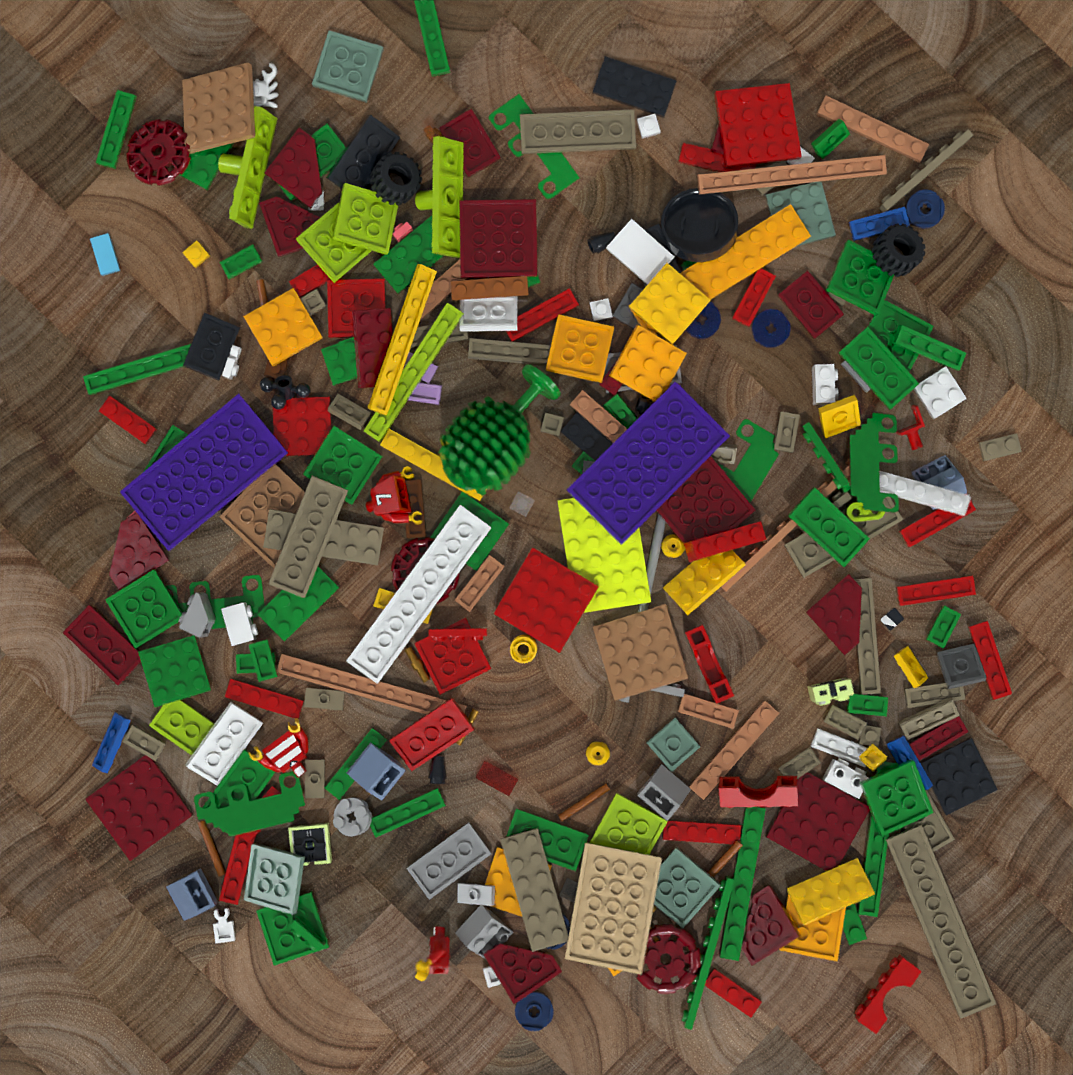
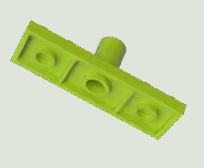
[218,106,278,229]
[415,136,463,258]

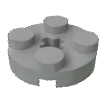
[333,797,372,837]

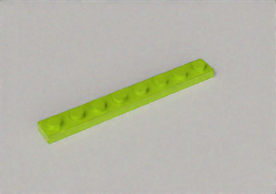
[364,303,464,442]

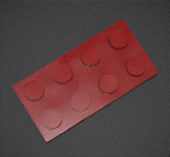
[389,697,475,771]

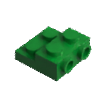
[321,337,357,386]

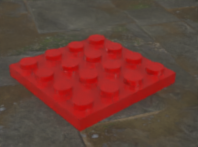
[714,83,802,167]
[494,547,599,653]

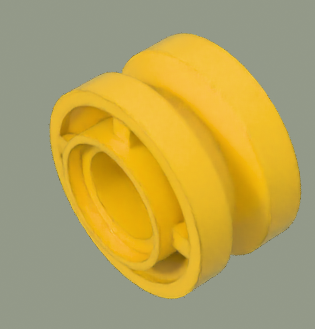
[510,634,537,663]

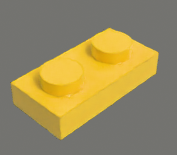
[894,646,928,688]

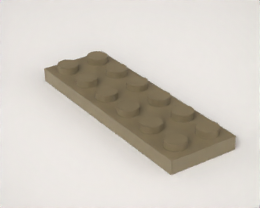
[520,110,636,154]
[268,476,348,598]
[784,497,903,578]
[263,509,384,565]
[500,828,569,952]

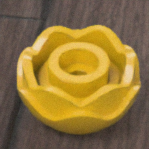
[661,534,685,558]
[586,742,610,766]

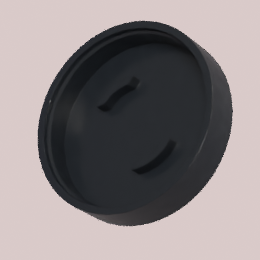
[661,188,738,262]

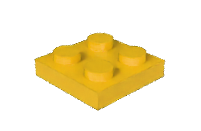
[818,395,861,439]

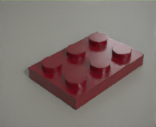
[439,109,501,178]
[778,270,844,339]

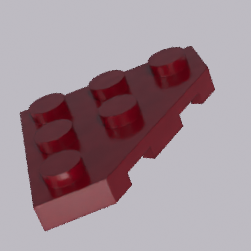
[265,128,322,208]
[259,197,321,258]
[109,512,169,591]
[806,574,862,655]
[742,885,801,966]
[483,943,562,1004]

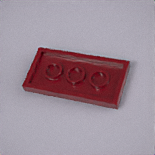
[352,308,393,388]
[63,605,141,686]

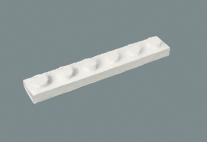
[879,471,971,516]

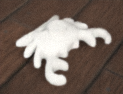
[253,63,278,108]

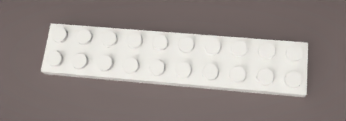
[347,505,491,684]

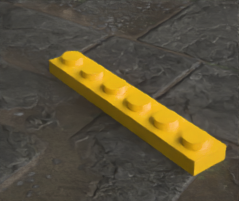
[380,429,484,501]

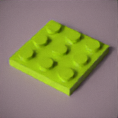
[332,183,398,255]
[296,203,372,283]
[589,793,668,855]

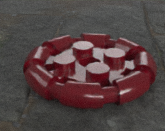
[126,119,191,186]
[391,537,460,604]
[636,924,701,994]

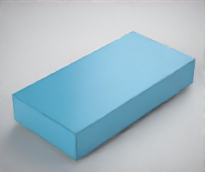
[90,233,120,276]

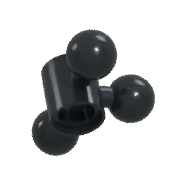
[259,375,311,410]

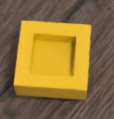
[182,241,210,268]
[859,744,887,772]

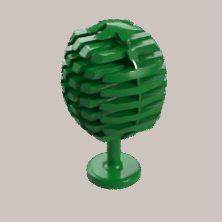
[439,364,561,496]

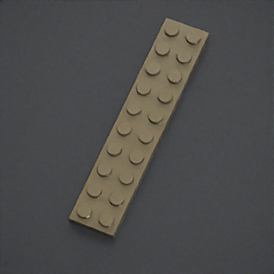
[885,824,996,1019]

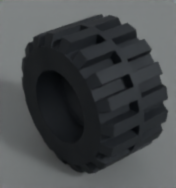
[370,152,422,205]
[872,223,926,277]

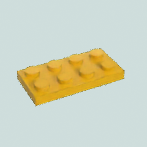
[663,550,745,615]
[787,858,875,925]

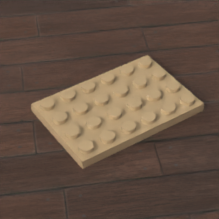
[565,843,662,974]

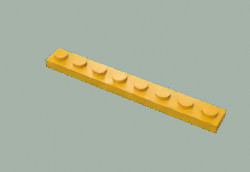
[367,264,437,415]

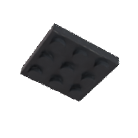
[920,738,998,816]

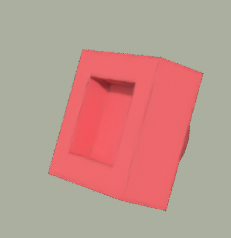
[393,222,413,243]

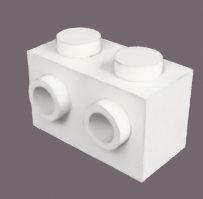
[812,364,838,405]
[221,602,258,646]
[822,758,868,799]

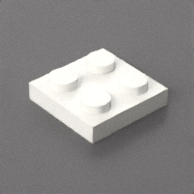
[914,367,967,419]

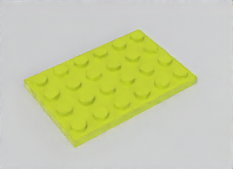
[558,498,651,613]

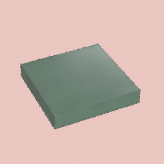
[646,718,700,772]

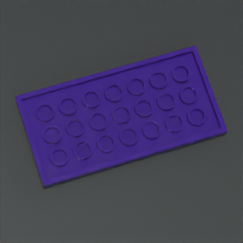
[566,381,730,545]
[120,394,288,551]

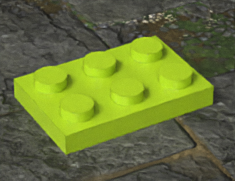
[149,700,215,755]

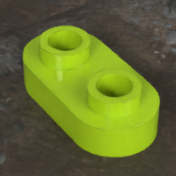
[846,502,885,522]

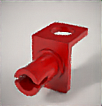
[896,405,925,450]

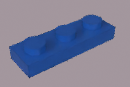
[849,207,910,241]
[92,712,131,774]
[886,735,933,790]

